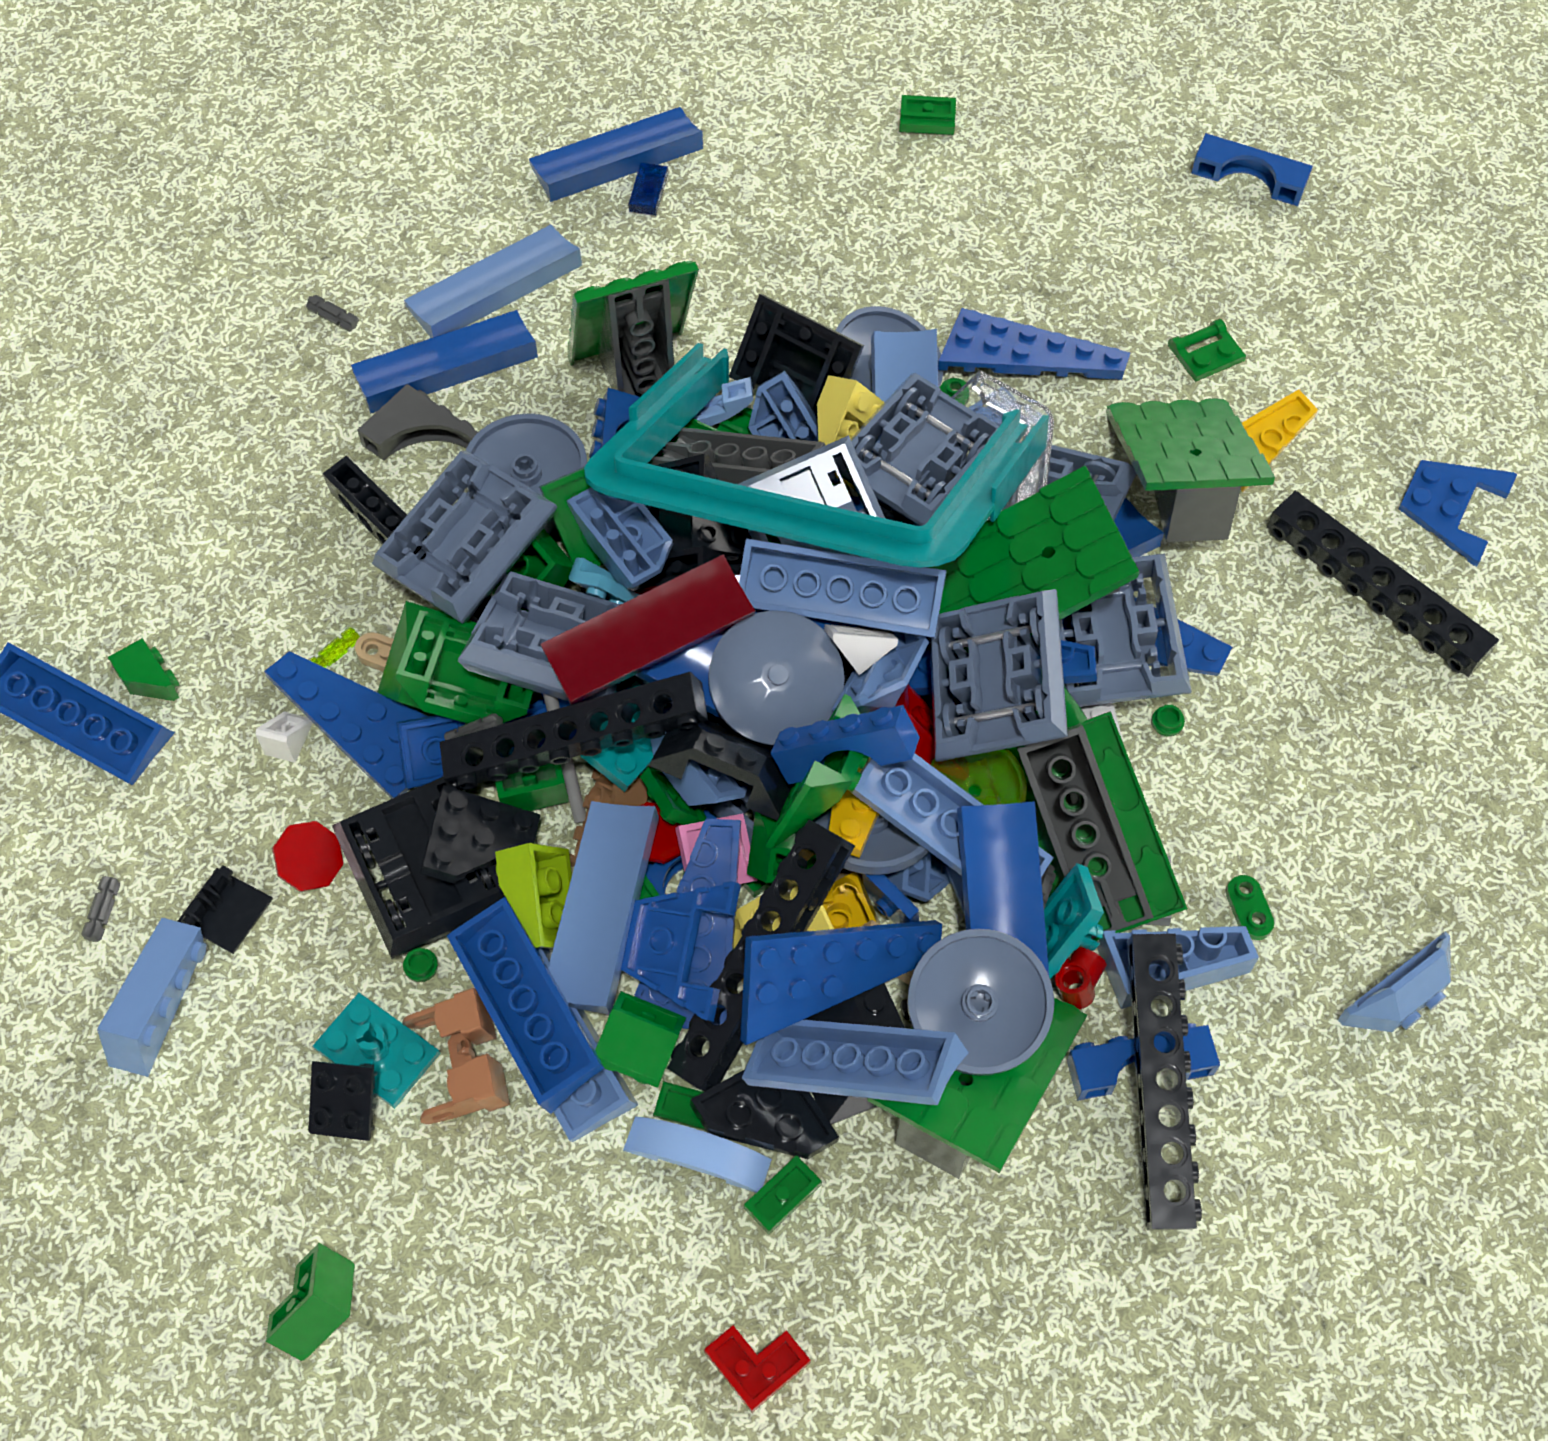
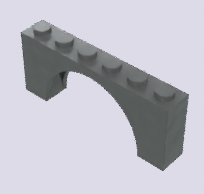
[357,384,478,461]

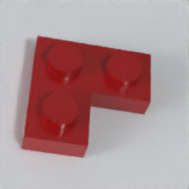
[704,1325,811,1413]

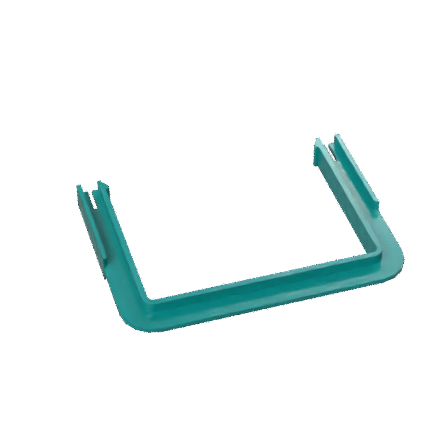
[584,343,1049,568]

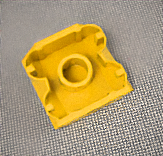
[823,872,881,929]

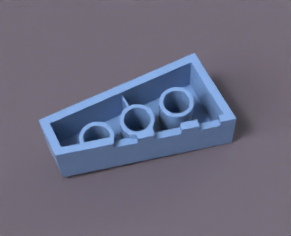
[97,918,206,1077]
[1097,926,1259,1009]

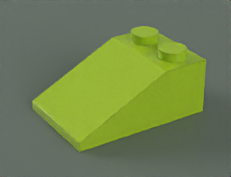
[495,843,572,949]

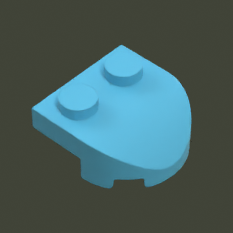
[569,558,640,605]

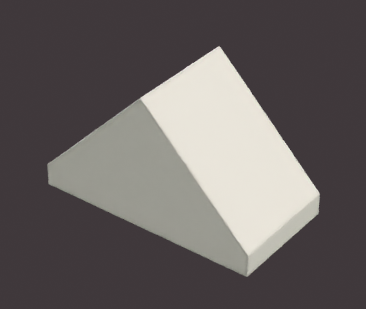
[824,624,898,675]
[256,712,313,763]

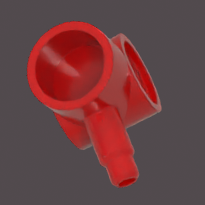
[1055,947,1107,1010]

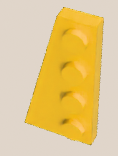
[1241,389,1318,492]

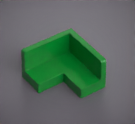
[266,1243,355,1361]

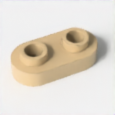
[355,632,394,672]

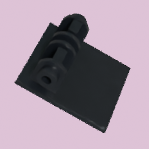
[691,516,752,560]
[177,865,273,954]
[308,1061,378,1141]

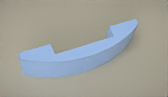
[693,377,754,426]
[623,1116,772,1193]

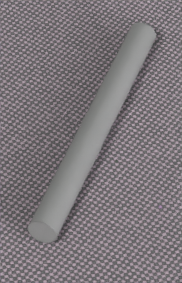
[543,694,586,823]

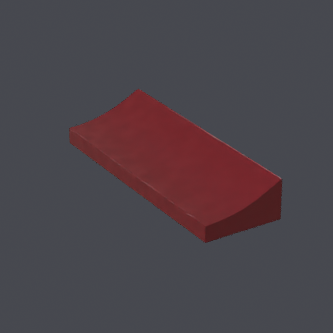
[540,554,755,705]

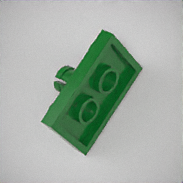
[539,467,603,566]

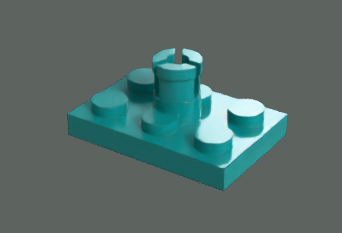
[580,681,668,792]
[1044,863,1104,979]
[312,992,441,1109]

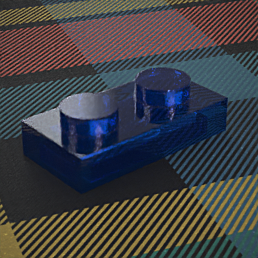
[628,162,668,216]

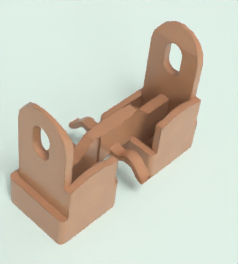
[402,988,510,1124]

